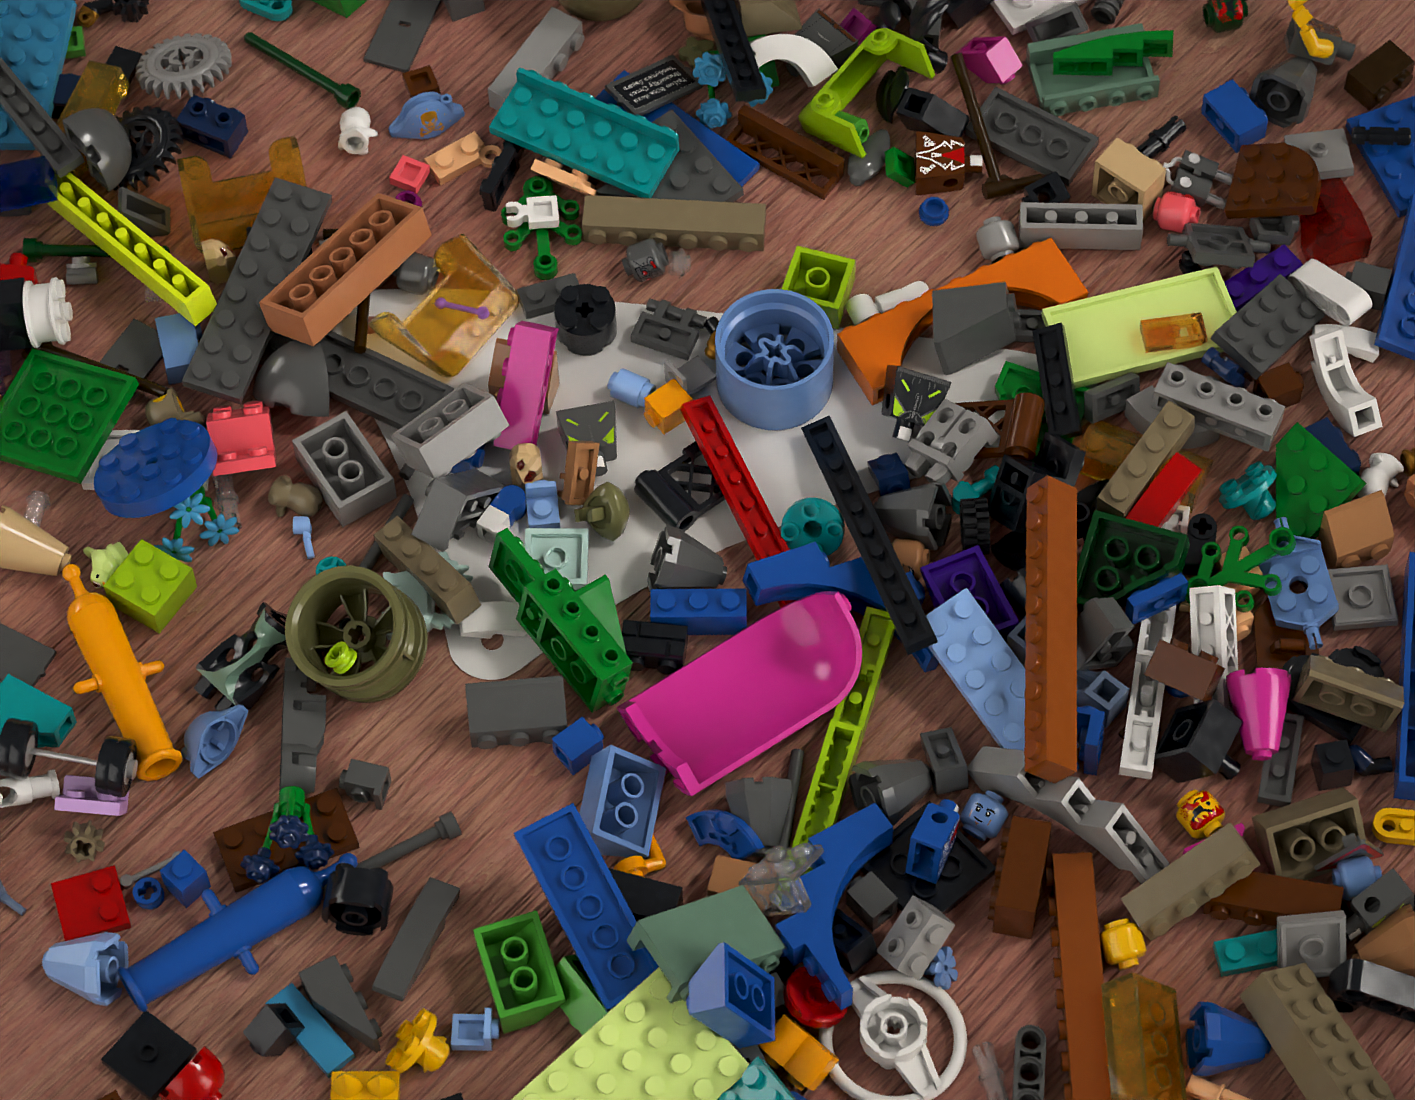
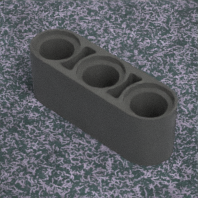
[1012,1025,1046,1100]

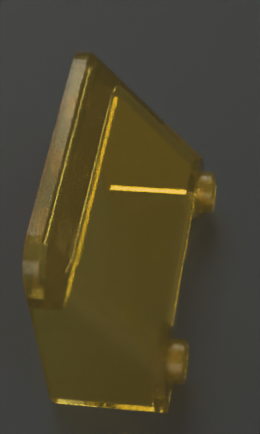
[368,234,520,378]

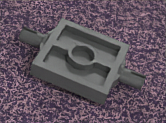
[1167,223,1271,269]

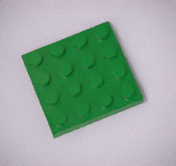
[0,348,139,484]

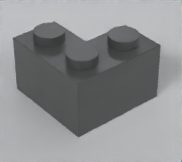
[1077,597,1136,671]

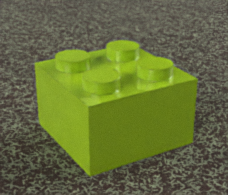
[782,246,856,329]
[103,539,197,634]

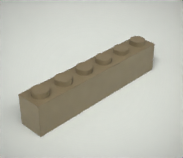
[582,195,766,252]

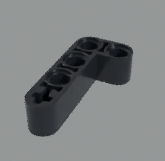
[1327,959,1415,1023]

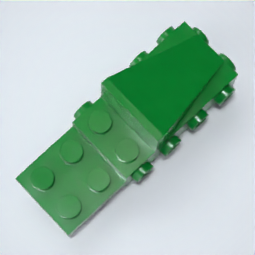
[488,528,633,713]

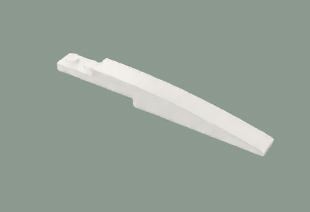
[1119,505,1190,779]

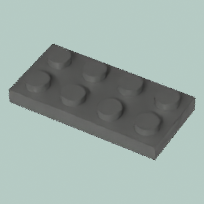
[965,86,1099,187]
[1210,274,1326,380]

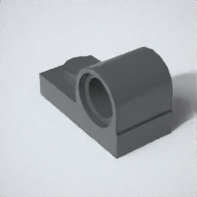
[920,727,969,796]

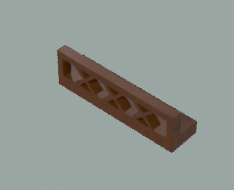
[725,104,844,200]

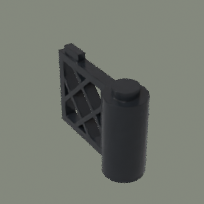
[634,441,725,532]

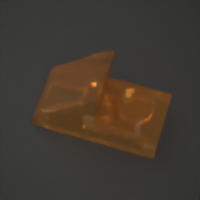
[1140,312,1208,353]

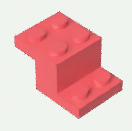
[206,401,277,476]

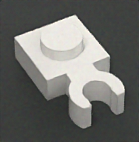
[506,195,559,229]

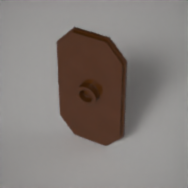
[1253,598,1319,669]

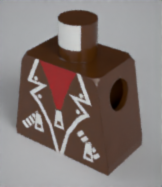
[915,131,982,196]

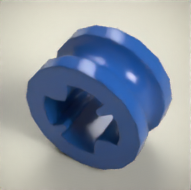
[132,877,165,910]

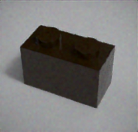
[1344,40,1415,111]

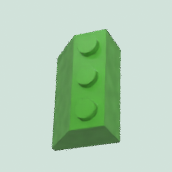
[473,910,566,1034]
[555,954,608,1035]

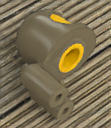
[145,387,207,428]

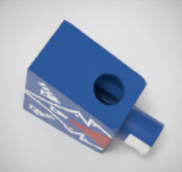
[905,799,960,884]

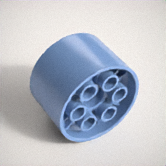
[715,289,834,430]

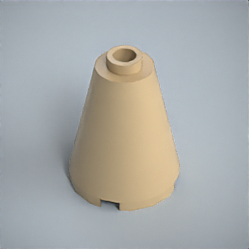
[0,505,72,576]

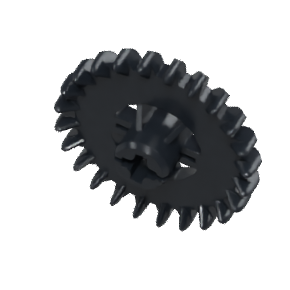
[113,106,184,191]

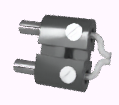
[1163,150,1233,209]

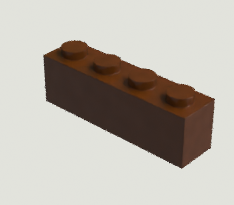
[1203,871,1344,927]

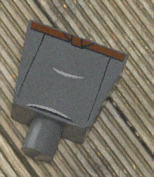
[786,9,858,78]

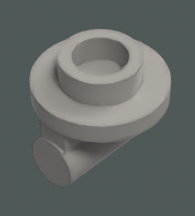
[66,256,98,285]

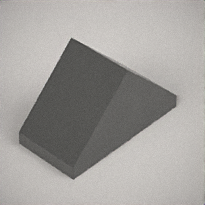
[1024,2,1089,42]
[118,187,170,237]

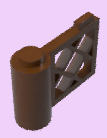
[955,393,1045,461]

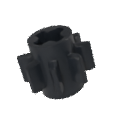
[112,0,149,23]

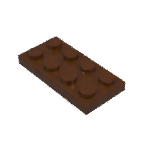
[213,788,360,893]

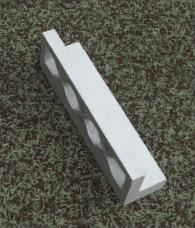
[1189,585,1238,715]

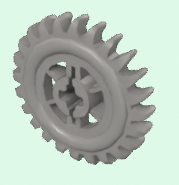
[136,33,232,100]

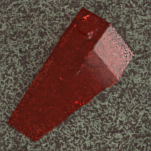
[1300,177,1372,267]

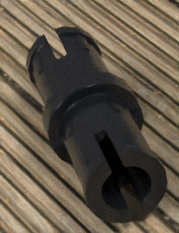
[1137,116,1186,159]

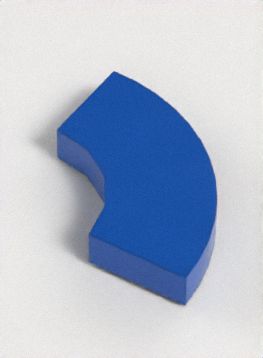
[686,809,764,860]

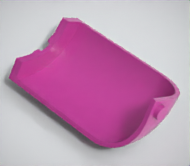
[616,591,862,797]

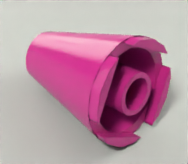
[1226,668,1292,761]

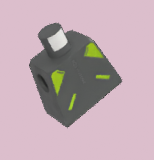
[556,401,617,477]
[1346,868,1414,941]

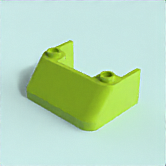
[799,28,935,159]

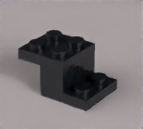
[988,432,1086,534]

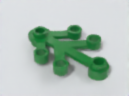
[501,176,582,280]
[1185,525,1296,612]

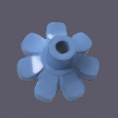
[924,946,958,990]

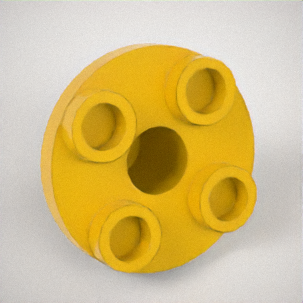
[385,1008,449,1073]

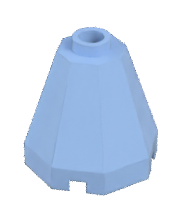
[42,932,128,1006]

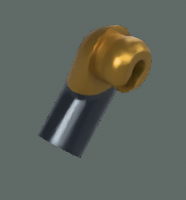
[76,0,114,28]
[704,316,719,360]

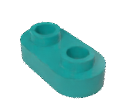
[239,0,293,21]

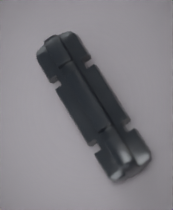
[1351,126,1411,145]

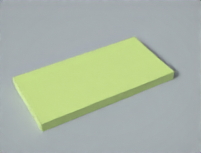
[1042,266,1237,389]

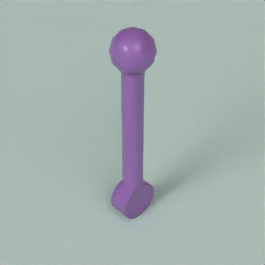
[435,297,490,319]

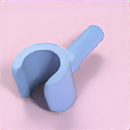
[293,516,315,559]

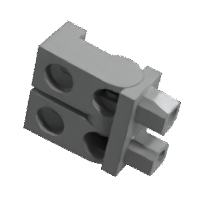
[904,399,999,484]

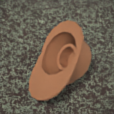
[668,0,714,41]

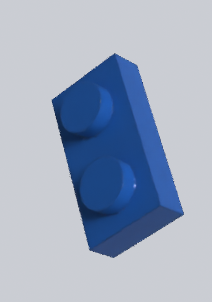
[1125,573,1188,625]

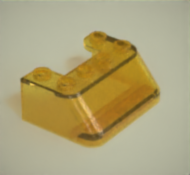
[177,136,307,254]

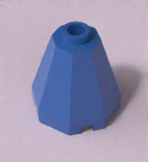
[1185,1001,1271,1076]

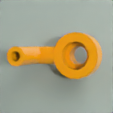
[613,834,666,877]

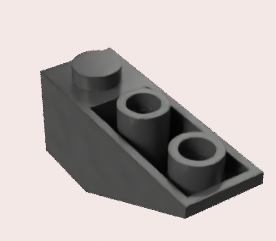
[298,955,383,1052]

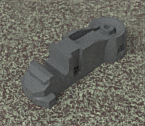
[279,657,326,795]

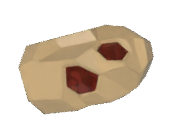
[201,238,236,284]
[508,443,543,492]

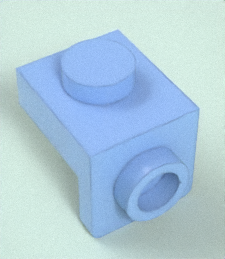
[451,1007,499,1051]

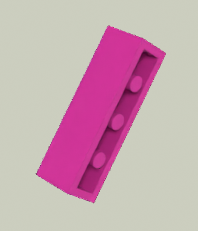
[493,320,558,450]

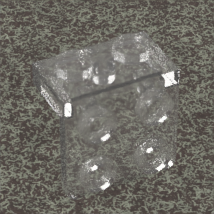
[738,843,824,916]

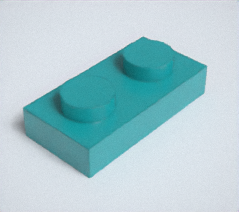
[1213,929,1278,977]

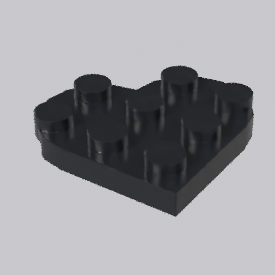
[1282,646,1384,746]

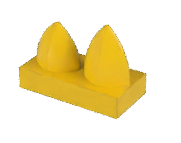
[330,1071,400,1100]

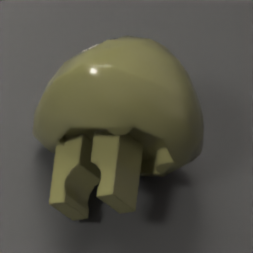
[574,482,630,541]

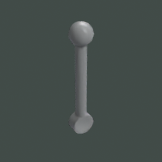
[120,851,181,889]

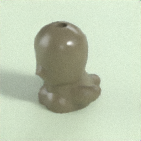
[268,475,323,517]

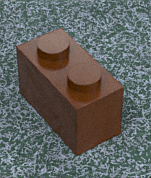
[1144,638,1225,701]

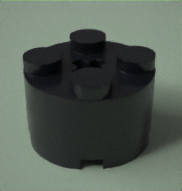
[554,284,617,356]
[321,863,394,936]

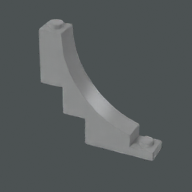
[967,746,1170,884]

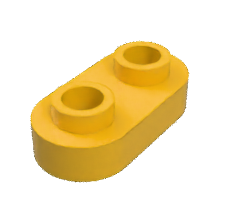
[1372,808,1415,846]

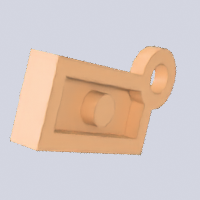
[424,131,502,186]
[530,158,597,195]

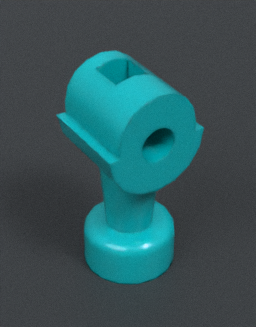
[952,465,999,515]

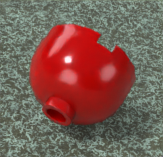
[159,1046,225,1100]

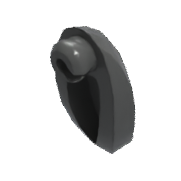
[848,129,890,186]

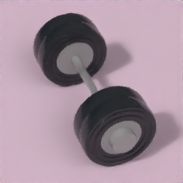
[0,718,138,797]

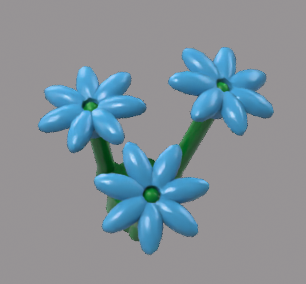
[154,486,239,563]

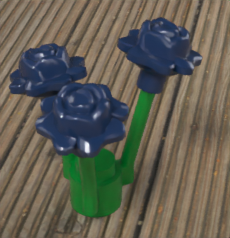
[240,786,335,883]

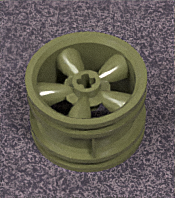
[285,565,428,703]

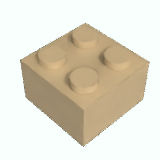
[1091,138,1166,222]

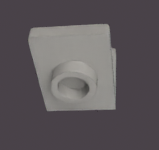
[664,356,716,396]

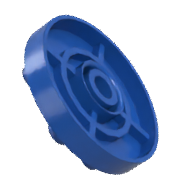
[93,418,218,518]

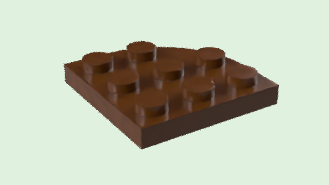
[1224,142,1321,219]

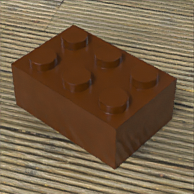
[988,816,1052,940]

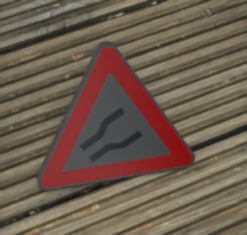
[1314,833,1384,872]

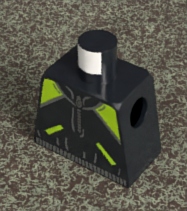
[882,365,951,442]

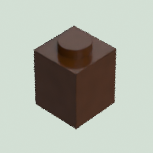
[1253,362,1304,408]

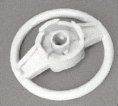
[819,970,967,1100]

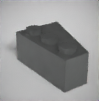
[411,468,506,552]

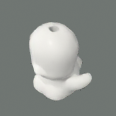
[338,107,378,155]
[1357,453,1404,498]

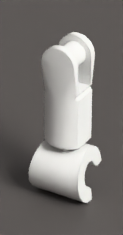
[845,281,929,325]

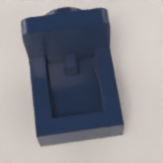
[867,452,911,497]

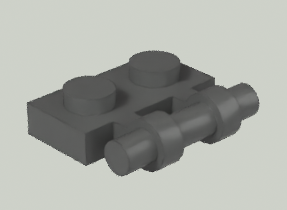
[631,299,707,361]

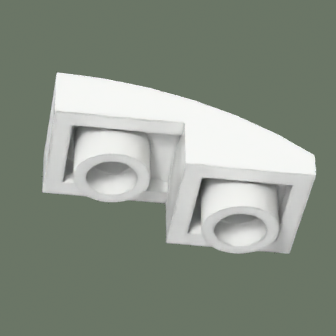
[1312,324,1379,363]
[459,601,527,639]

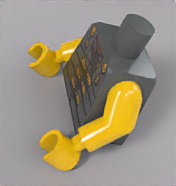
[1284,0,1356,65]

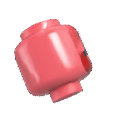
[1153,191,1200,233]

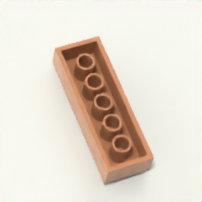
[259,193,432,347]

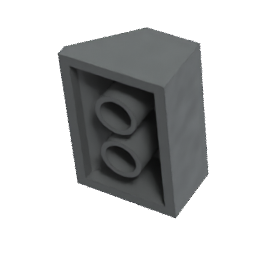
[465,676,568,749]

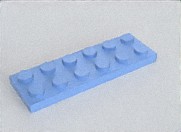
[926,588,1080,751]

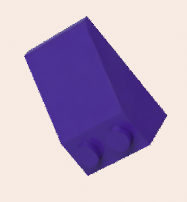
[920,545,1019,643]

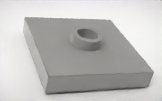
[1284,128,1354,180]
[1328,564,1398,631]
[1277,910,1346,978]

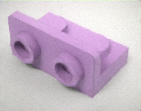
[54,775,129,816]

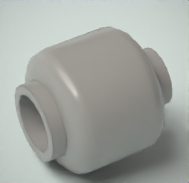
[976,216,1020,263]

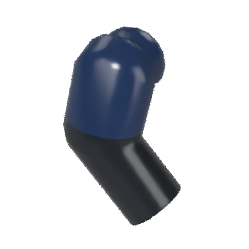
[1349,744,1393,776]

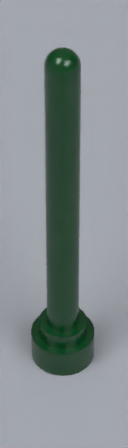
[244,32,361,110]
[23,238,170,262]

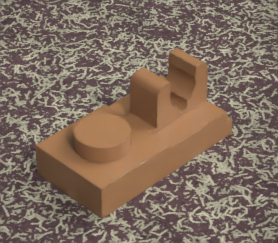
[557,441,600,505]

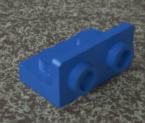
[1077,706,1105,776]

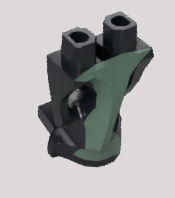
[194,602,287,711]

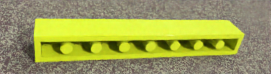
[36,168,217,327]

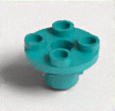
[1219,461,1277,520]
[781,498,845,556]

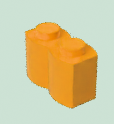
[758,1014,840,1091]

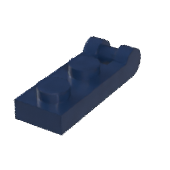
[1201,347,1251,389]

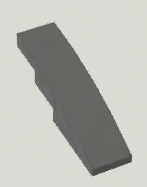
[372,877,460,1002]

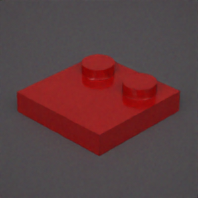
[51,865,132,941]

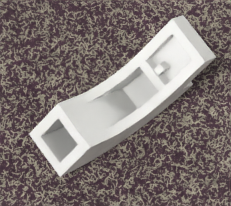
[749,34,838,87]
[1309,326,1382,437]

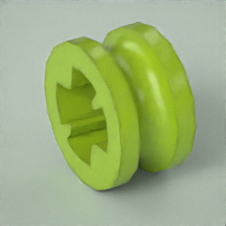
[325,641,357,675]

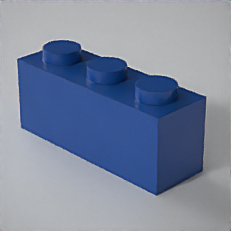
[650,588,747,635]

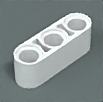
[1287,259,1373,326]

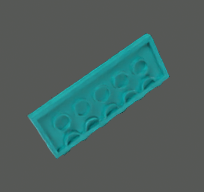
[489,67,679,198]

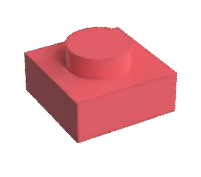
[389,155,430,194]

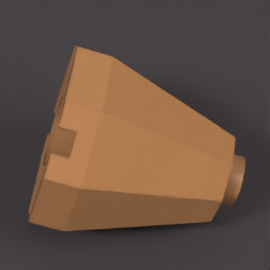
[1351,904,1415,977]

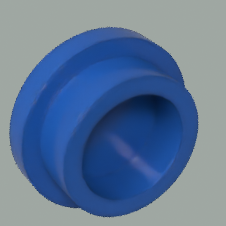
[919,197,949,226]

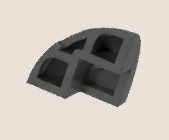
[62,108,132,192]
[252,340,329,417]

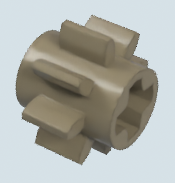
[63,820,105,863]

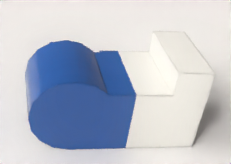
[476,485,527,545]

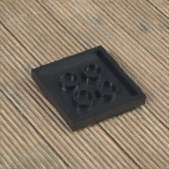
[860,801,996,915]

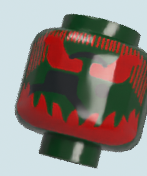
[1203,0,1248,33]

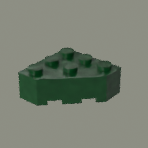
[1077,510,1190,612]

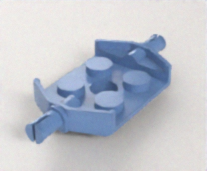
[1259,517,1339,650]

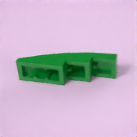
[1053,30,1174,76]

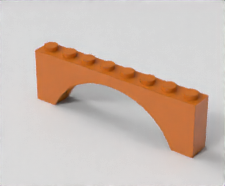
[836,238,1088,406]

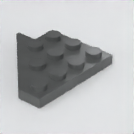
[597,109,744,202]

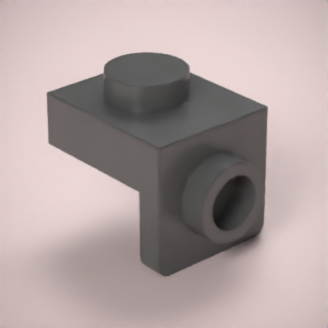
[1249,215,1300,245]

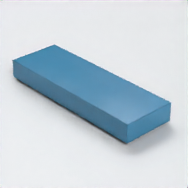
[265,983,355,1078]

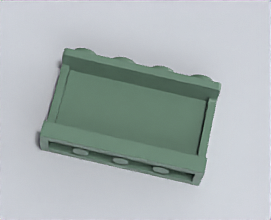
[1026,23,1160,117]
[626,885,786,1003]

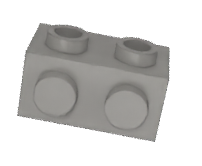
[877,896,955,981]

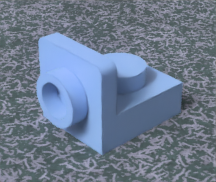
[525,480,560,528]

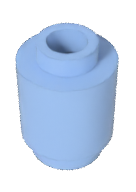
[607,368,656,408]

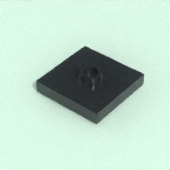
[101,1011,198,1100]

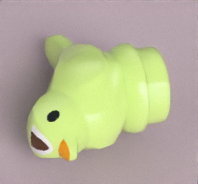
[83,542,129,589]

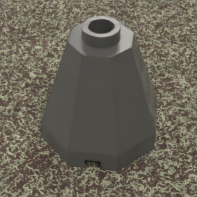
[1250,56,1318,128]
[873,482,952,550]
[647,525,727,592]
[848,759,933,826]
[725,777,792,857]

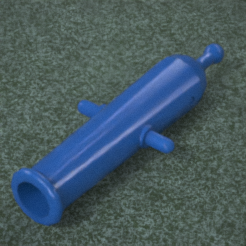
[117,853,358,1012]

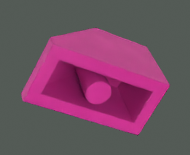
[955,36,1023,85]

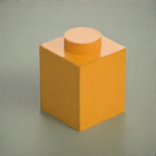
[644,378,693,435]

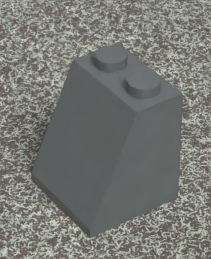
[932,282,1021,375]

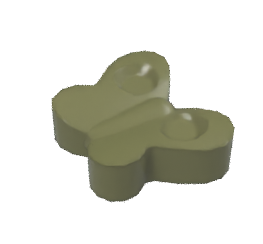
[679,36,714,70]

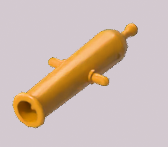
[62,564,183,781]

